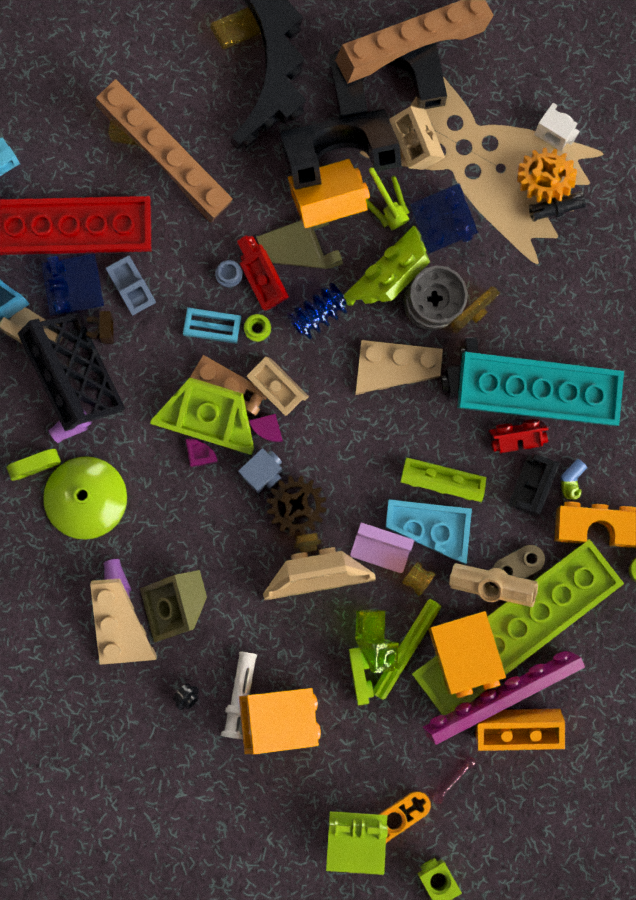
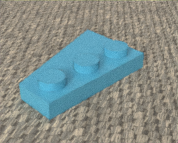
[385,500,472,565]

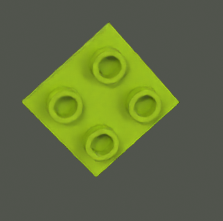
[326,811,388,875]

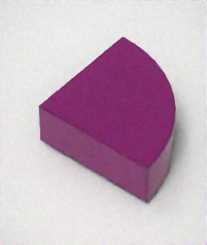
[249,414,283,442]
[185,439,218,467]

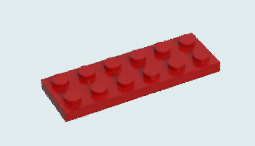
[0,196,152,255]

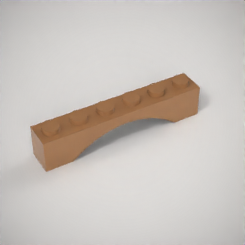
[335,0,494,84]
[96,79,233,222]

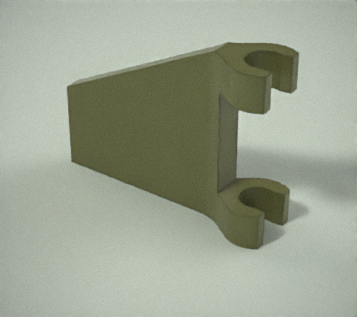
[256,220,343,269]

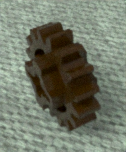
[267,476,327,536]

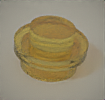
[294,533,322,553]

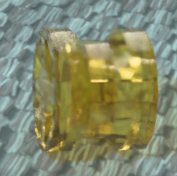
[401,561,435,597]

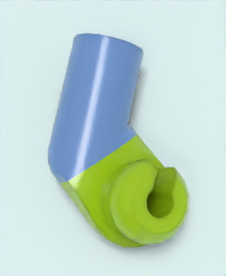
[560,459,587,500]

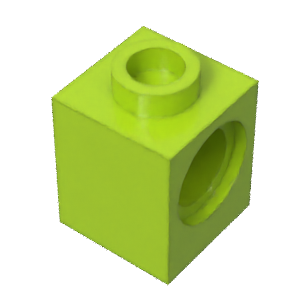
[417,858,462,900]

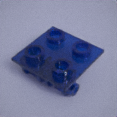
[410,183,479,254]
[41,254,104,316]

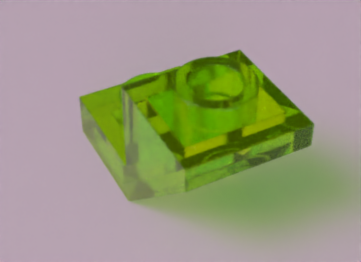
[355,609,399,673]

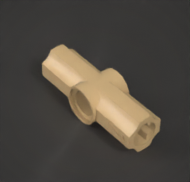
[449,563,538,607]

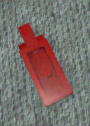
[237,236,289,311]

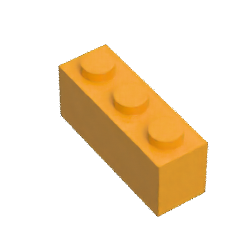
[475,709,565,751]

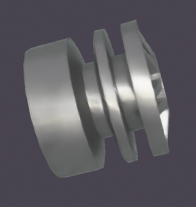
[403,266,468,331]

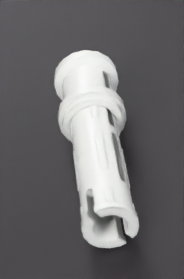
[221,652,257,740]

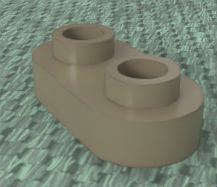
[492,545,545,578]

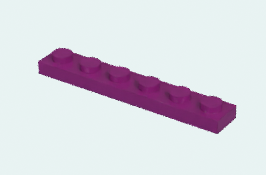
[423,651,585,745]

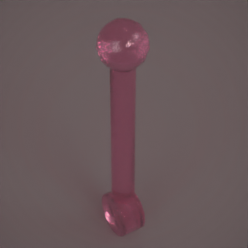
[432,757,476,804]

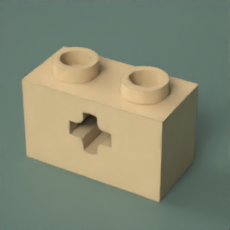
[389,106,445,170]

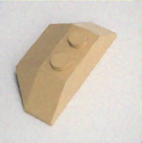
[263,547,376,600]

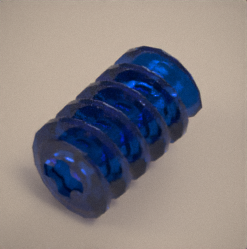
[287,282,348,340]

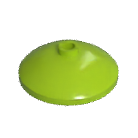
[43,457,127,540]

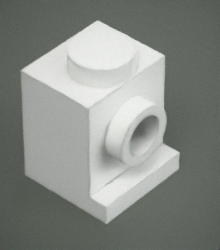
[534,103,580,151]

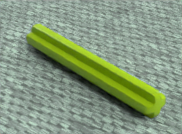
[373,599,441,700]

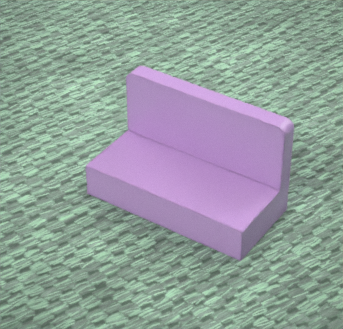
[350,523,414,573]

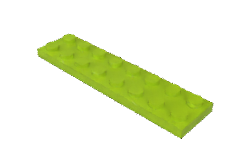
[412,539,624,715]

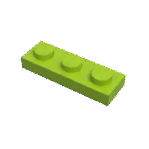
[401,457,486,502]

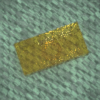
[210,7,260,49]
[450,286,500,334]

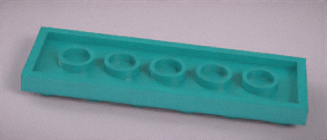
[457,352,624,426]

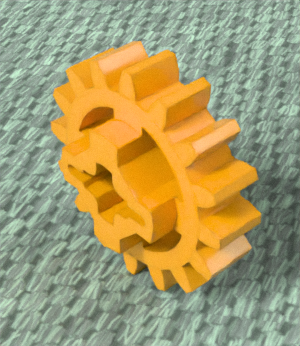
[517,148,577,204]

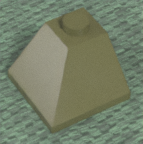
[140,570,207,642]

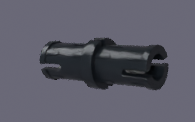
[529,191,586,222]

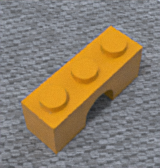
[554,502,636,548]

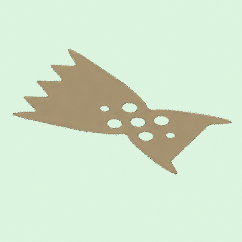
[360,77,604,264]

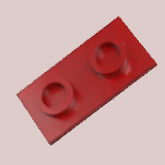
[489,419,549,454]

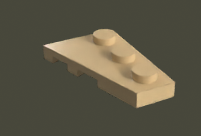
[355,340,443,395]
[90,579,157,665]

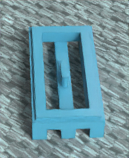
[183,307,241,344]

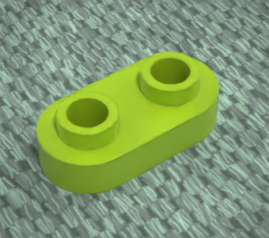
[349,647,374,706]

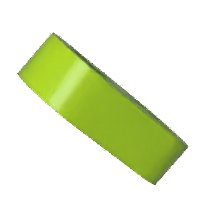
[6,449,61,481]

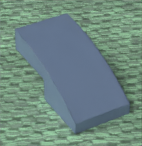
[105,255,156,316]

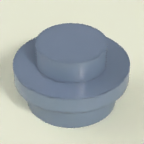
[215,260,242,288]

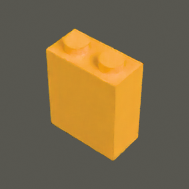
[288,159,370,228]
[428,611,506,698]
[239,688,321,754]

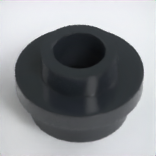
[173,683,199,710]

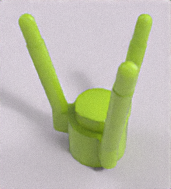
[366,167,410,230]

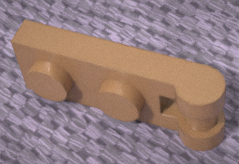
[190,355,267,417]

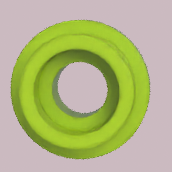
[244,314,271,342]

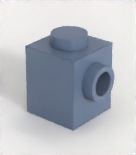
[238,448,282,494]

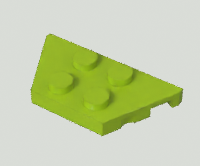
[341,226,430,306]
[150,377,254,455]

